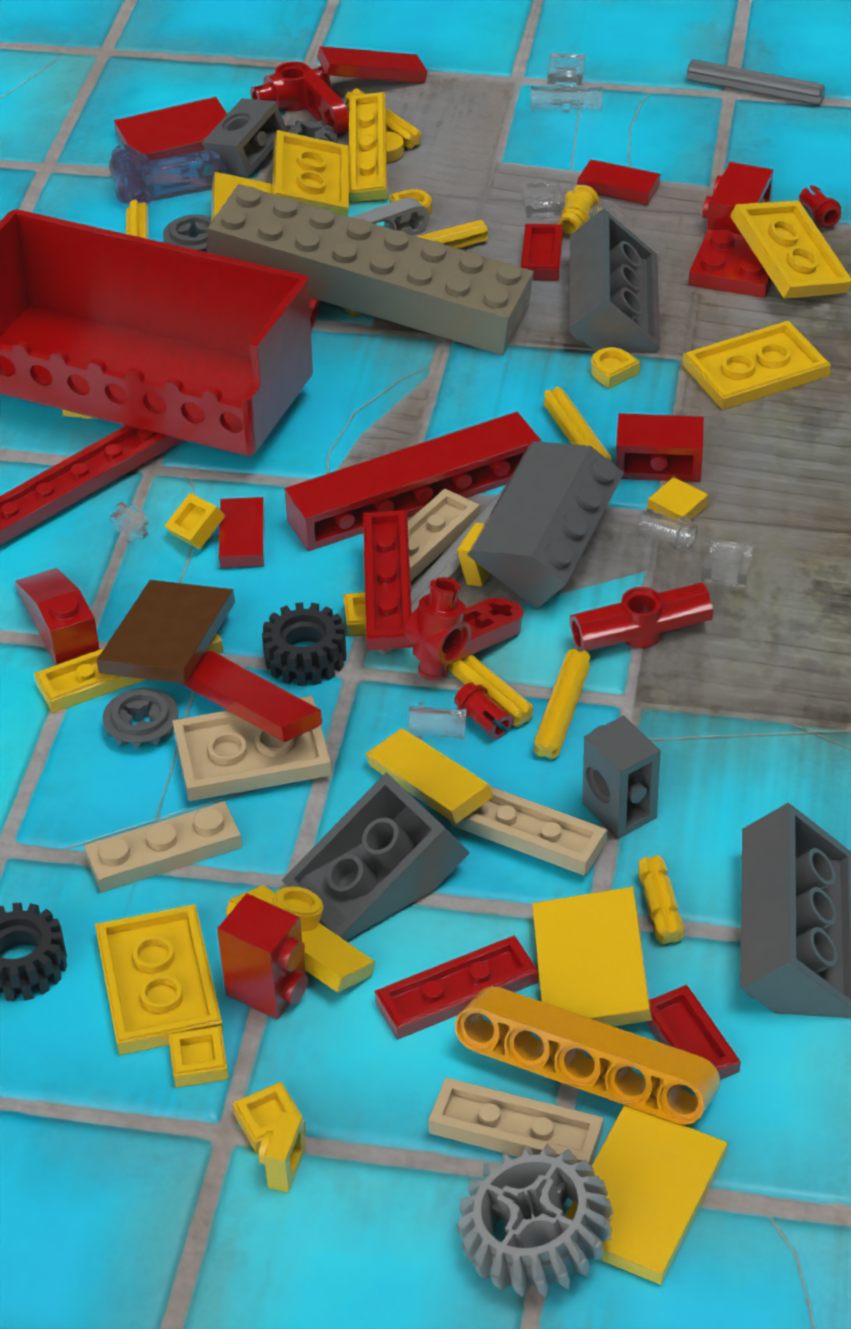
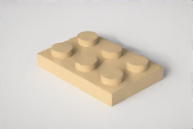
[172,696,332,801]

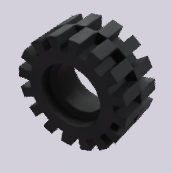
[262,602,347,686]
[0,903,67,1001]

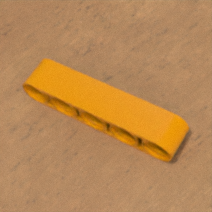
[455,986,720,1125]

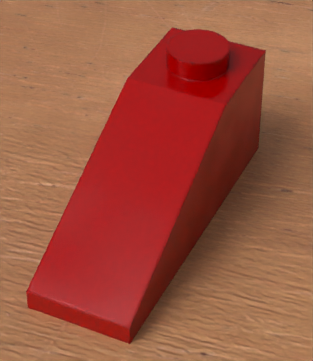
[15,568,100,665]

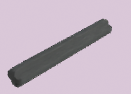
[687,59,825,105]

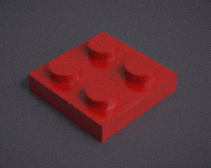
[688,229,772,298]

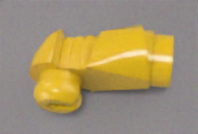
[558,185,599,235]

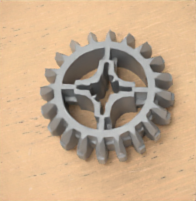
[457,1143,613,1298]

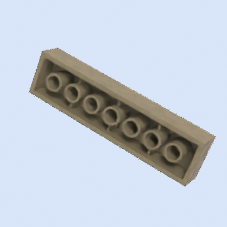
[207,184,534,355]

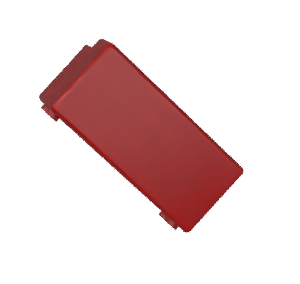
[0,209,313,456]

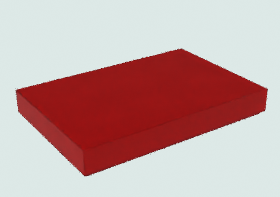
[114,97,227,168]

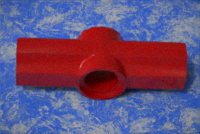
[570,582,713,652]

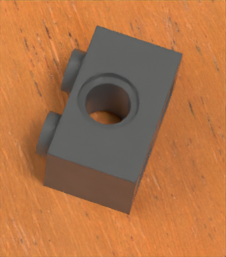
[202,98,288,176]
[582,715,661,839]

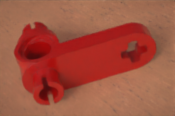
[250,61,349,135]
[405,577,524,681]

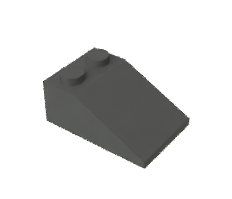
[282,772,470,941]

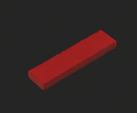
[363,510,413,650]
[180,650,322,743]

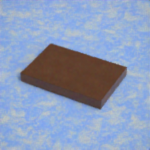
[97,580,235,684]

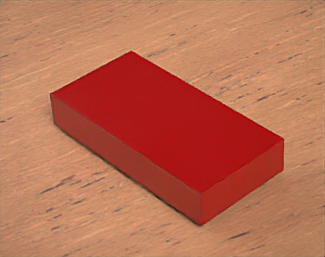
[577,159,660,205]
[521,224,563,281]
[219,497,265,568]
[645,985,741,1092]

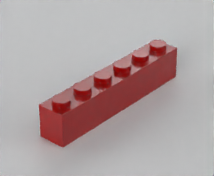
[284,411,541,552]

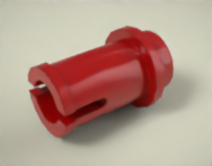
[799,185,841,227]
[454,682,514,740]

